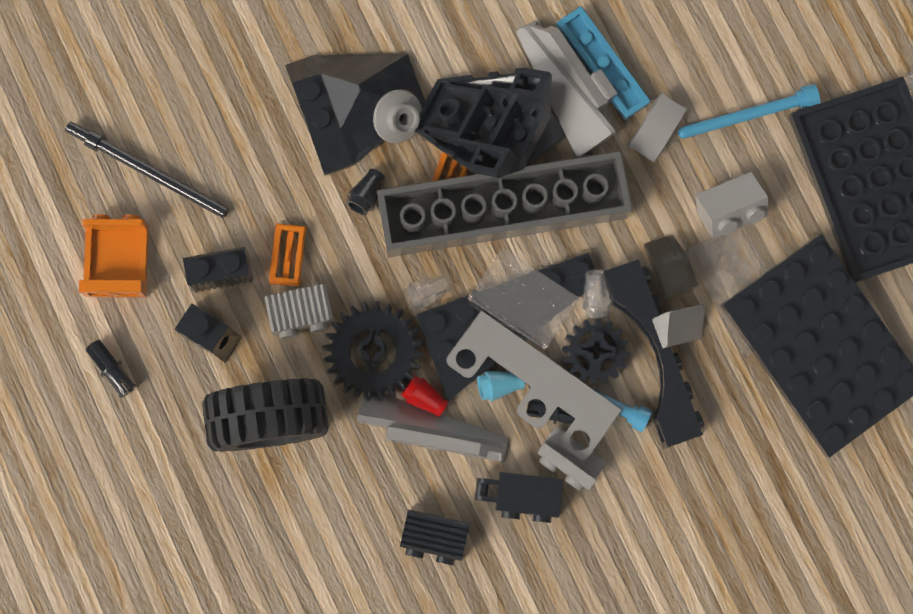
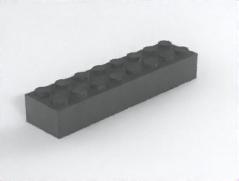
[377,151,632,258]

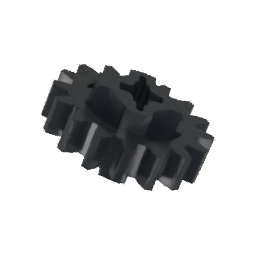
[562,318,630,386]

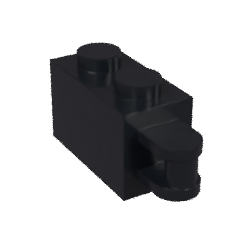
[474,472,563,523]

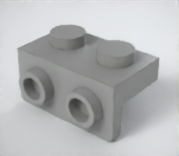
[537,427,606,491]

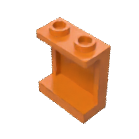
[78,214,149,298]

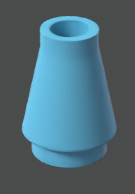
[477,371,525,402]

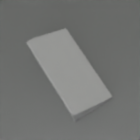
[652,304,705,348]

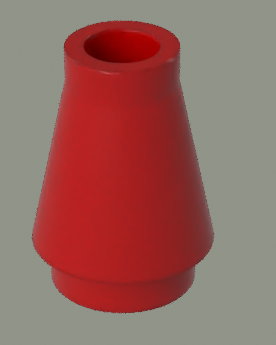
[401,375,449,417]

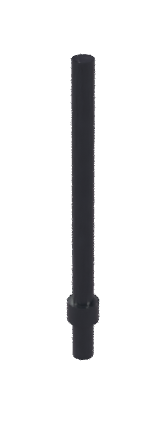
[65,121,229,219]

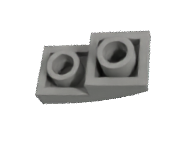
[628,92,687,162]

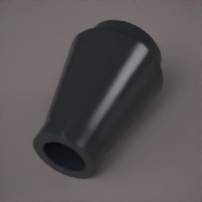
[346,169,385,215]

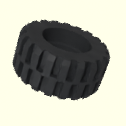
[202,378,329,452]

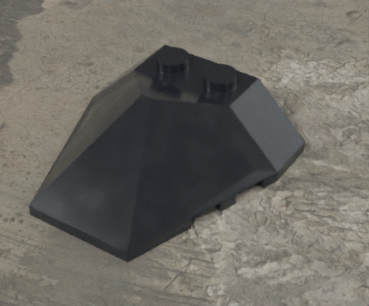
[285,53,425,176]
[414,68,552,178]

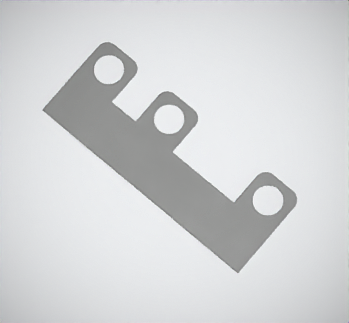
[447,311,621,460]

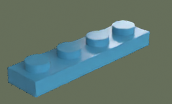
[556,6,651,121]

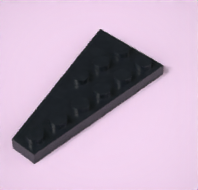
[416,253,599,401]

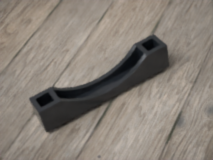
[601,259,705,449]

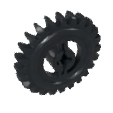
[322,301,424,401]

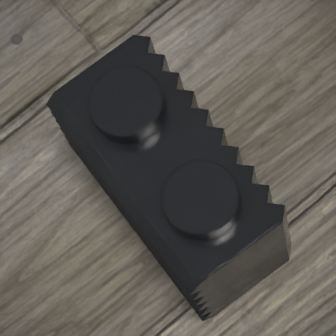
[183,247,253,293]
[400,509,470,566]

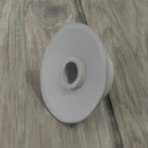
[373,90,422,143]

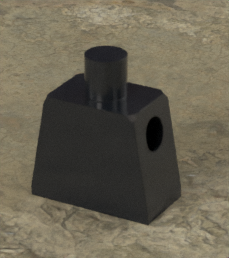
[174,303,242,363]

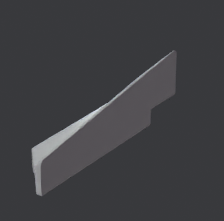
[516,21,616,157]
[357,392,508,462]

